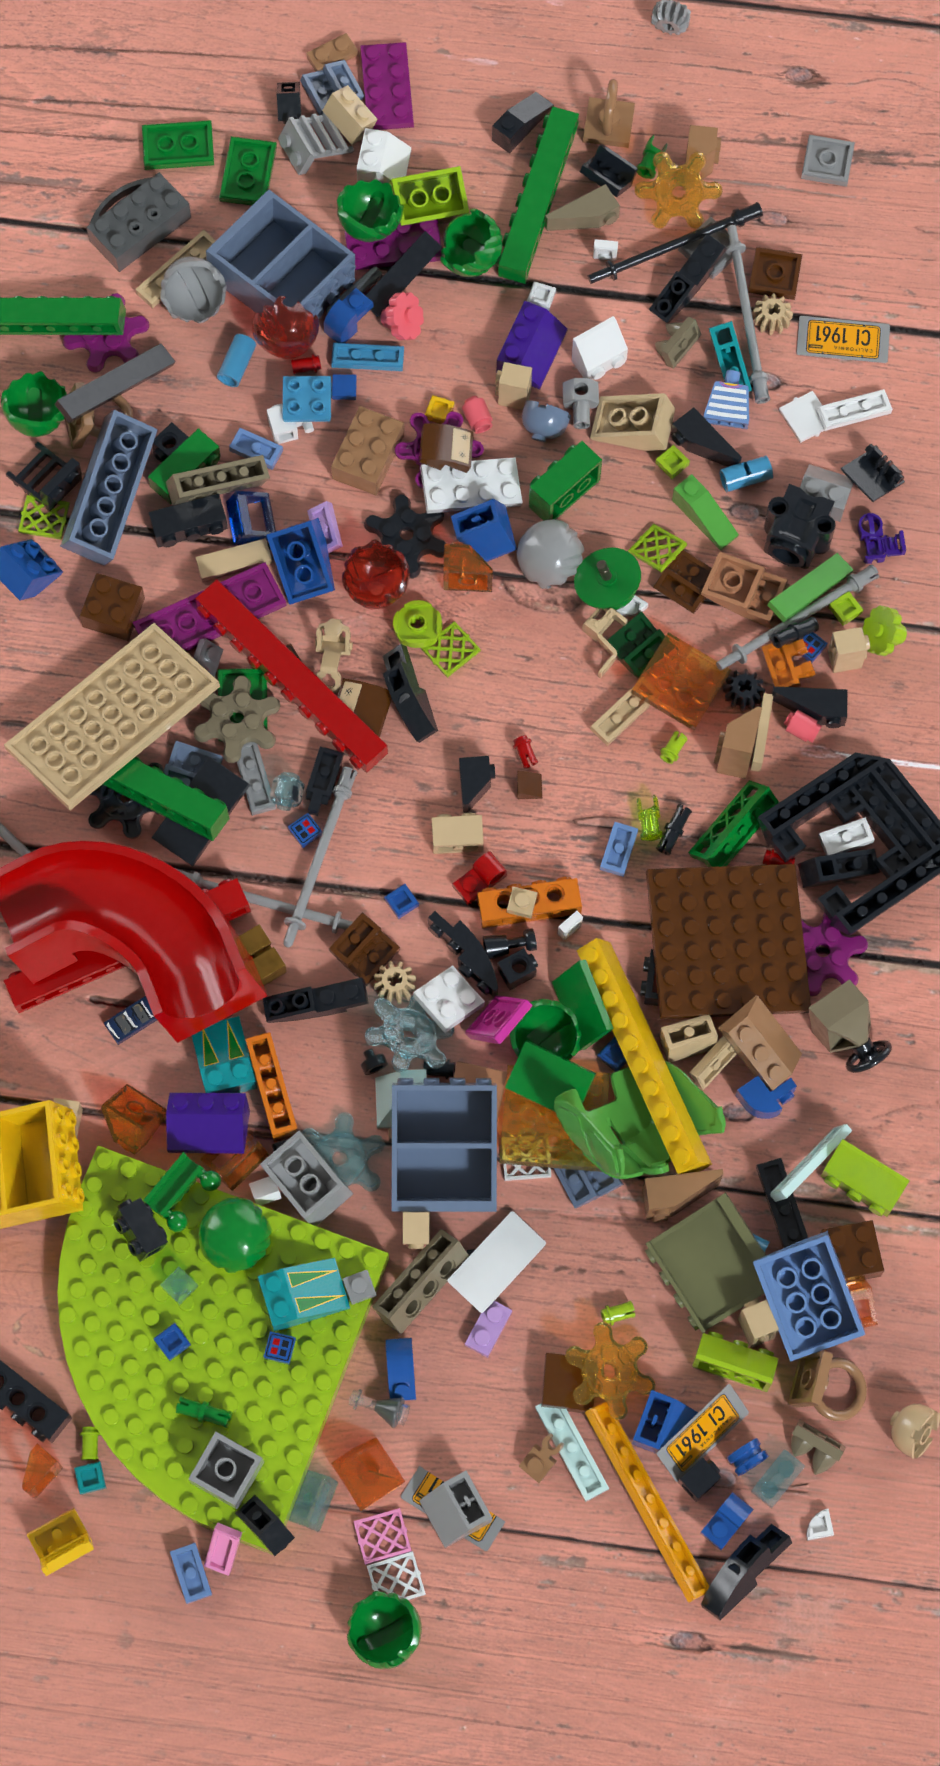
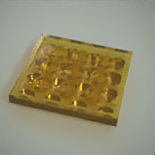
[499,1065,610,1172]

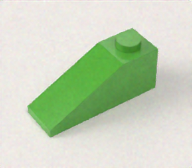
[672,474,739,551]

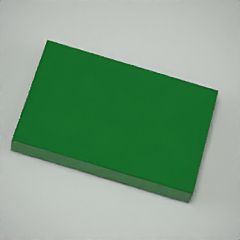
[142,120,214,170]
[219,136,277,206]
[218,668,268,741]
[552,960,614,1051]
[505,1041,597,1111]

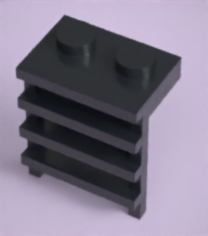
[6,442,82,511]

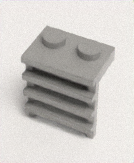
[278,112,354,175]

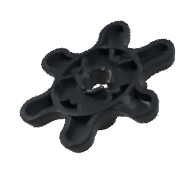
[364,495,449,579]
[88,762,164,839]

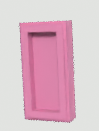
[204,1522,242,1576]

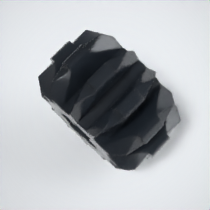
[723,669,765,712]

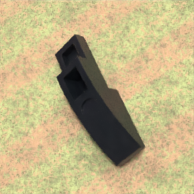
[648,233,727,324]
[383,644,438,743]
[428,911,498,997]
[263,977,369,1023]
[701,1523,792,1620]

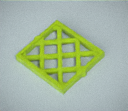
[18,495,70,540]
[628,524,687,572]
[421,621,481,678]

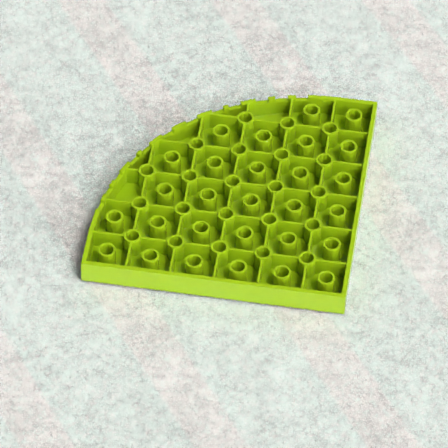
[57,1145,389,1555]

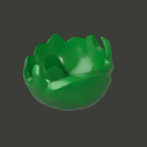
[337,179,404,242]
[440,208,502,277]
[1,371,67,437]
[510,999,581,1060]
[198,1197,272,1273]
[347,1591,422,1669]

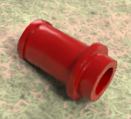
[291,354,322,375]
[513,735,538,769]
[762,849,796,865]

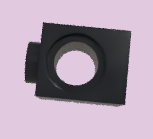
[152,422,189,463]
[497,948,538,991]
[678,1457,721,1502]

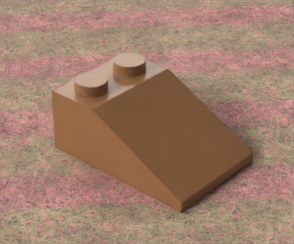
[642,1169,723,1223]

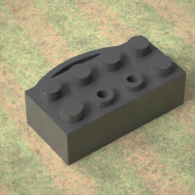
[87,172,191,272]

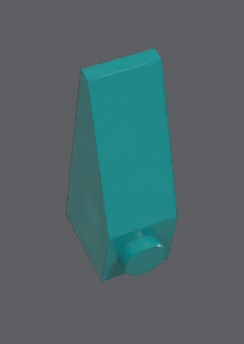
[708,321,752,391]

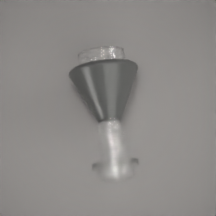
[349,1389,410,1428]

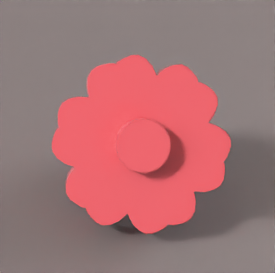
[381,292,424,340]

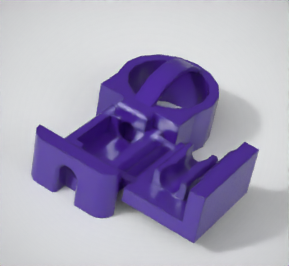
[857,513,906,564]

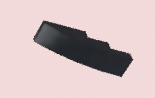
[365,231,442,317]

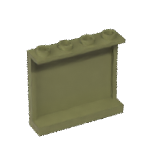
[645,1193,766,1333]

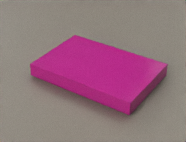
[465,995,533,1044]

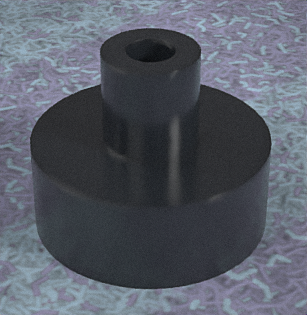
[361,1049,388,1075]

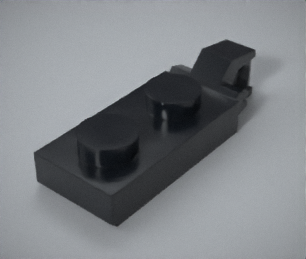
[306,746,344,817]

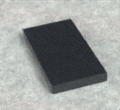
[152,757,250,866]

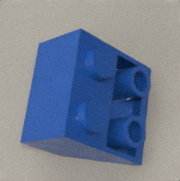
[451,499,517,567]
[0,539,63,601]
[632,1390,698,1454]

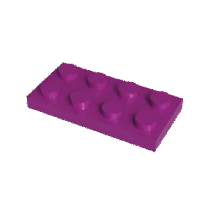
[360,42,414,130]
[344,219,442,270]

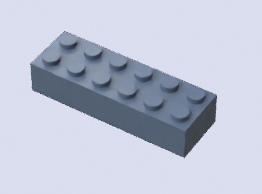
[60,410,158,566]

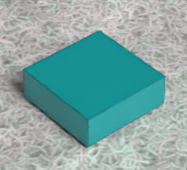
[74,1461,107,1495]

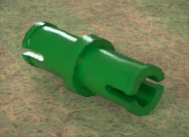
[176,1396,232,1428]

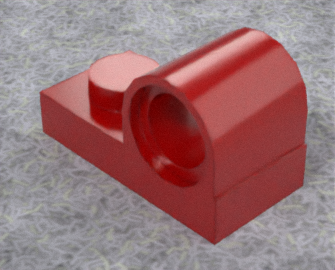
[452,851,507,905]

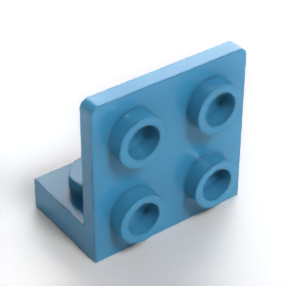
[283,376,332,422]

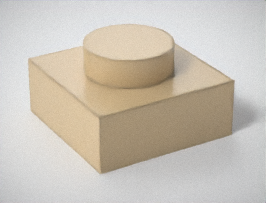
[507,886,538,919]

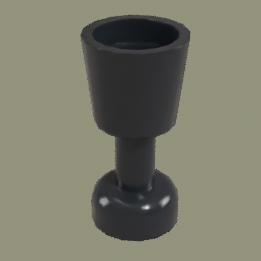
[483,928,537,960]

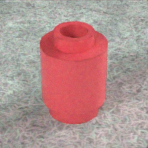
[462,396,493,434]
[784,709,822,743]

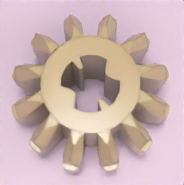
[752,293,793,336]
[374,961,416,1004]

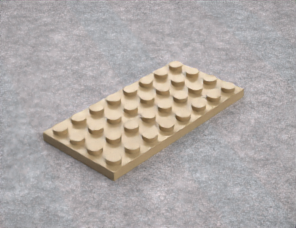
[4,623,220,810]

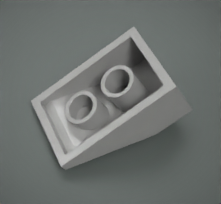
[260,1131,353,1226]

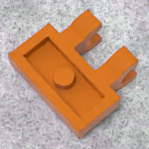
[762,639,816,687]

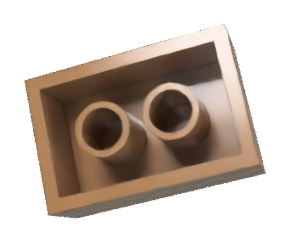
[331,406,404,496]

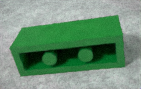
[148,428,221,505]

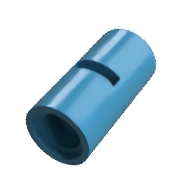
[217,334,257,387]
[720,456,773,492]

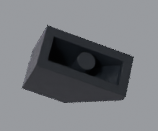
[276,82,302,124]
[459,756,495,813]
[235,1495,295,1556]

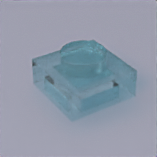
[160,1267,198,1305]

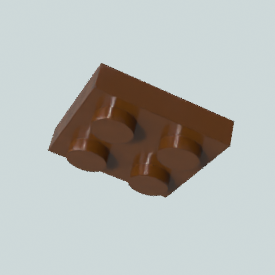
[748,247,803,300]

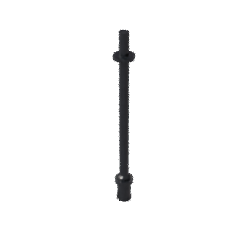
[587,202,763,284]

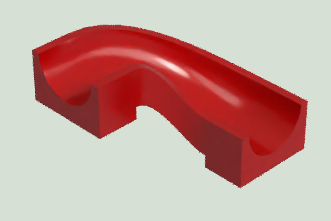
[0,841,268,1043]

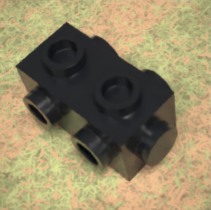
[113,1198,168,1262]

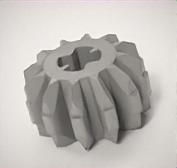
[651,0,691,35]

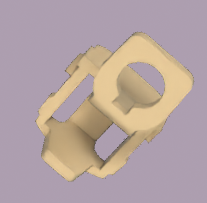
[582,608,628,678]
[315,618,353,693]

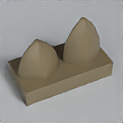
[655,317,702,369]
[791,1420,846,1475]

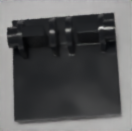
[841,444,905,502]

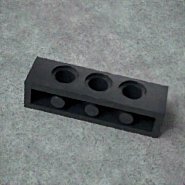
[0,1360,72,1443]

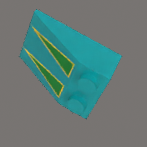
[192,1016,258,1093]
[258,1258,350,1332]

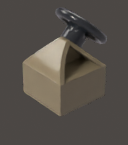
[809,979,892,1073]

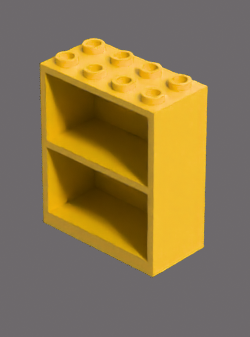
[0,1100,85,1229]

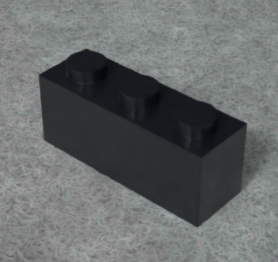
[149,493,228,548]

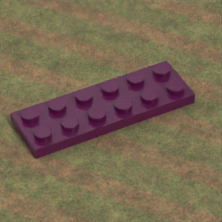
[133,562,287,652]

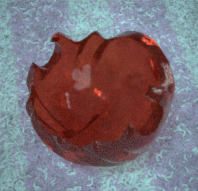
[252,296,319,359]
[342,540,410,610]

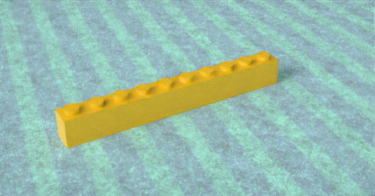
[576,938,712,1174]

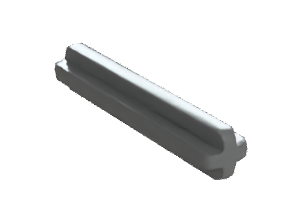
[325,267,383,314]

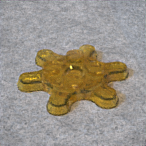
[635,152,723,229]
[565,1322,656,1420]

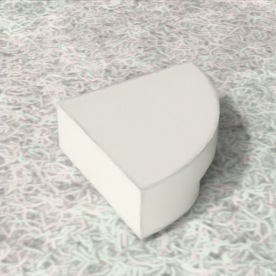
[616,595,649,617]
[806,1509,834,1541]

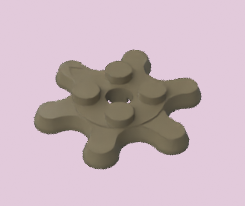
[193,676,281,763]

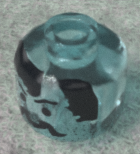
[270,772,305,811]

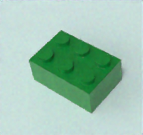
[529,441,602,521]

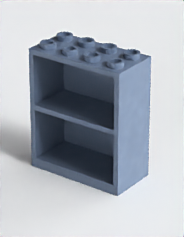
[206,190,356,341]
[392,1078,497,1212]

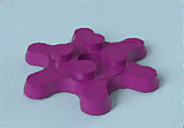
[63,293,149,373]
[395,412,484,489]
[801,913,868,996]

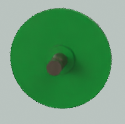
[574,547,641,610]

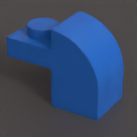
[324,288,373,343]
[735,1076,797,1119]
[386,1338,416,1400]
[700,1492,754,1550]

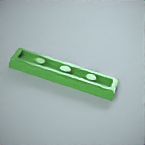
[767,553,853,623]

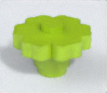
[862,605,907,656]

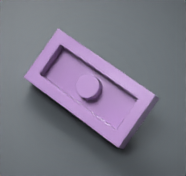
[307,501,343,553]
[465,1301,512,1358]

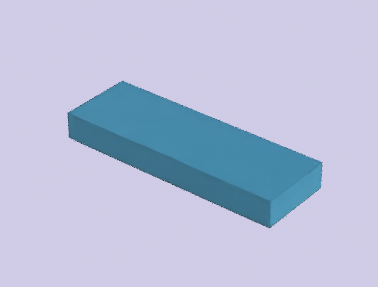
[331,343,404,371]

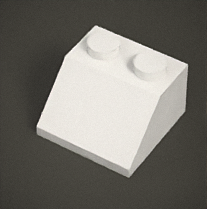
[357,128,412,183]
[572,316,628,380]

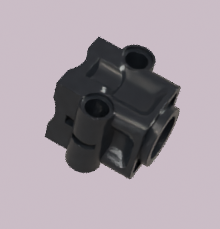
[764,484,836,569]

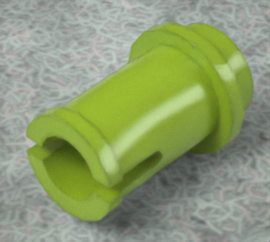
[660,731,688,764]
[601,1301,636,1326]
[79,1427,100,1460]

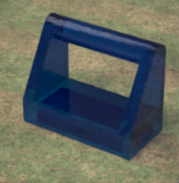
[226,490,276,545]

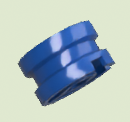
[726,1438,769,1476]

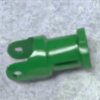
[637,135,668,179]

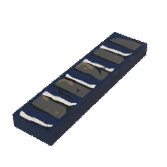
[104,996,157,1045]

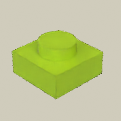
[656,445,690,479]
[828,591,863,626]

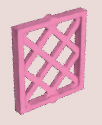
[353,1508,412,1565]

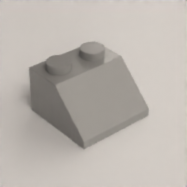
[800,464,853,522]

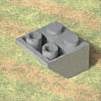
[419,1471,492,1548]

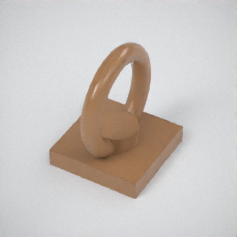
[583,79,635,148]
[66,382,134,449]
[788,1351,867,1421]

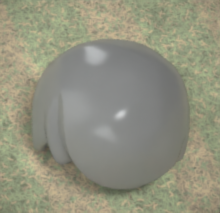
[160,257,227,324]
[517,519,585,589]

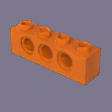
[477,876,582,929]
[246,1032,298,1142]

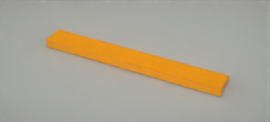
[585,1401,710,1603]

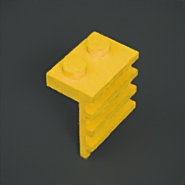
[27,1508,94,1576]

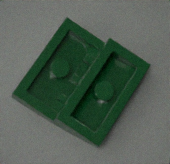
[607,611,675,678]

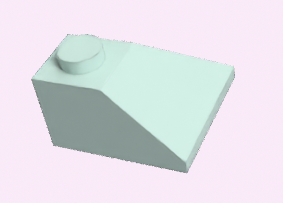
[375,1069,426,1129]

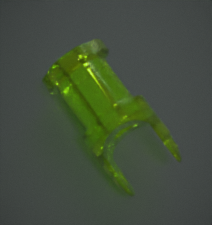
[637,794,663,841]

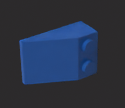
[266,518,335,605]

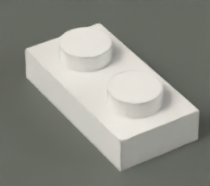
[818,817,875,855]

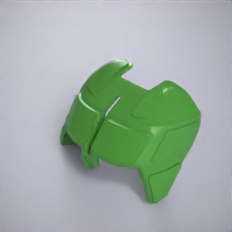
[554,1061,726,1179]

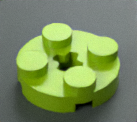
[393,600,442,648]

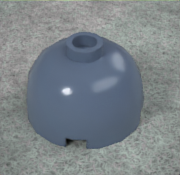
[522,400,571,443]

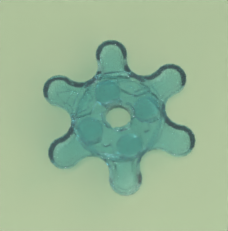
[365,996,455,1072]
[301,1112,385,1205]

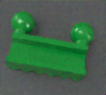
[143,1152,221,1232]

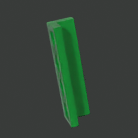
[688,780,780,867]

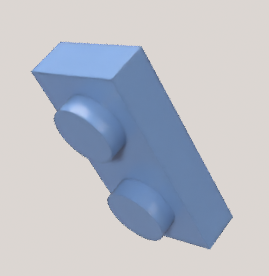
[229,428,283,470]
[600,822,638,877]
[170,1543,212,1604]

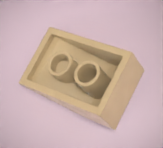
[590,393,676,451]

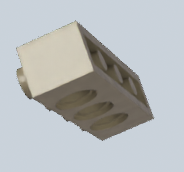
[166,455,270,505]
[372,1229,469,1334]

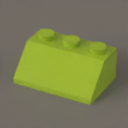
[389,166,470,226]
[821,1139,910,1217]
[692,1331,779,1392]

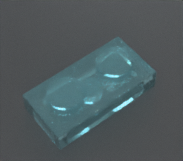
[751,1449,805,1509]

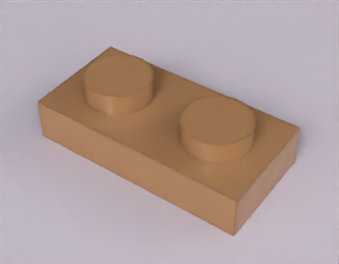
[306,33,358,72]

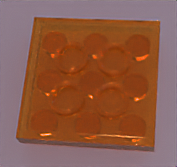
[631,632,731,731]

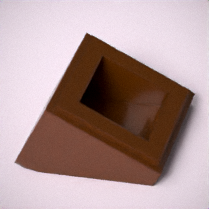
[517,771,543,799]

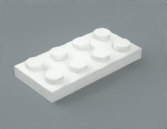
[420,457,523,513]

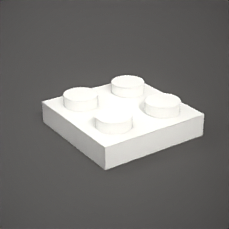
[413,965,485,1033]

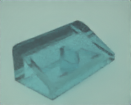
[289,1470,338,1532]

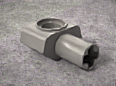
[563,378,599,429]

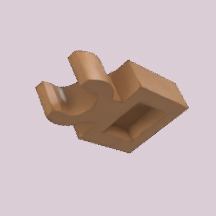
[519,1433,564,1483]

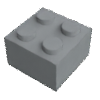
[188,1432,264,1509]

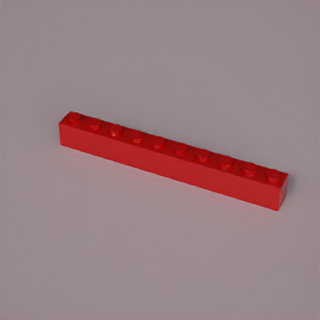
[195,579,388,773]
[3,878,251,1013]

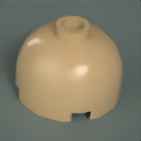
[890,1404,940,1459]

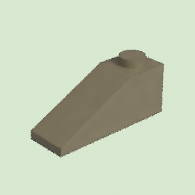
[545,184,620,231]

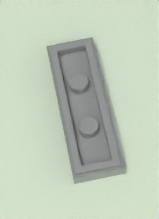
[237,742,276,816]

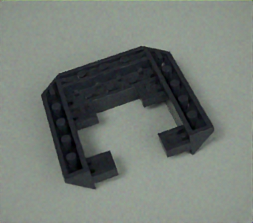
[757,752,940,935]

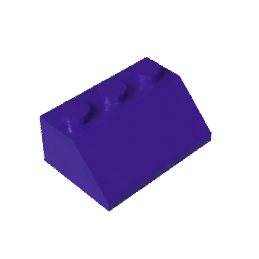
[496,301,568,389]
[166,1093,250,1154]

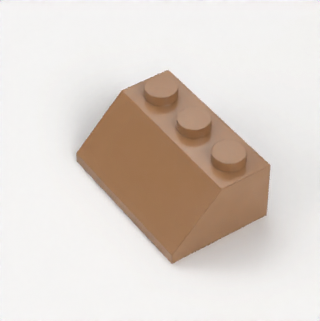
[714,706,762,779]
[718,995,802,1091]

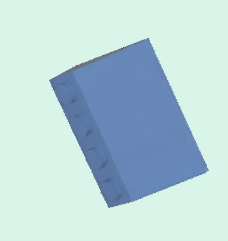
[753,1231,865,1362]

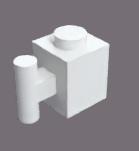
[267,404,314,444]

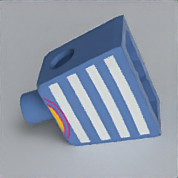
[704,370,749,429]

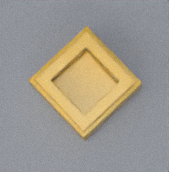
[425,395,455,424]

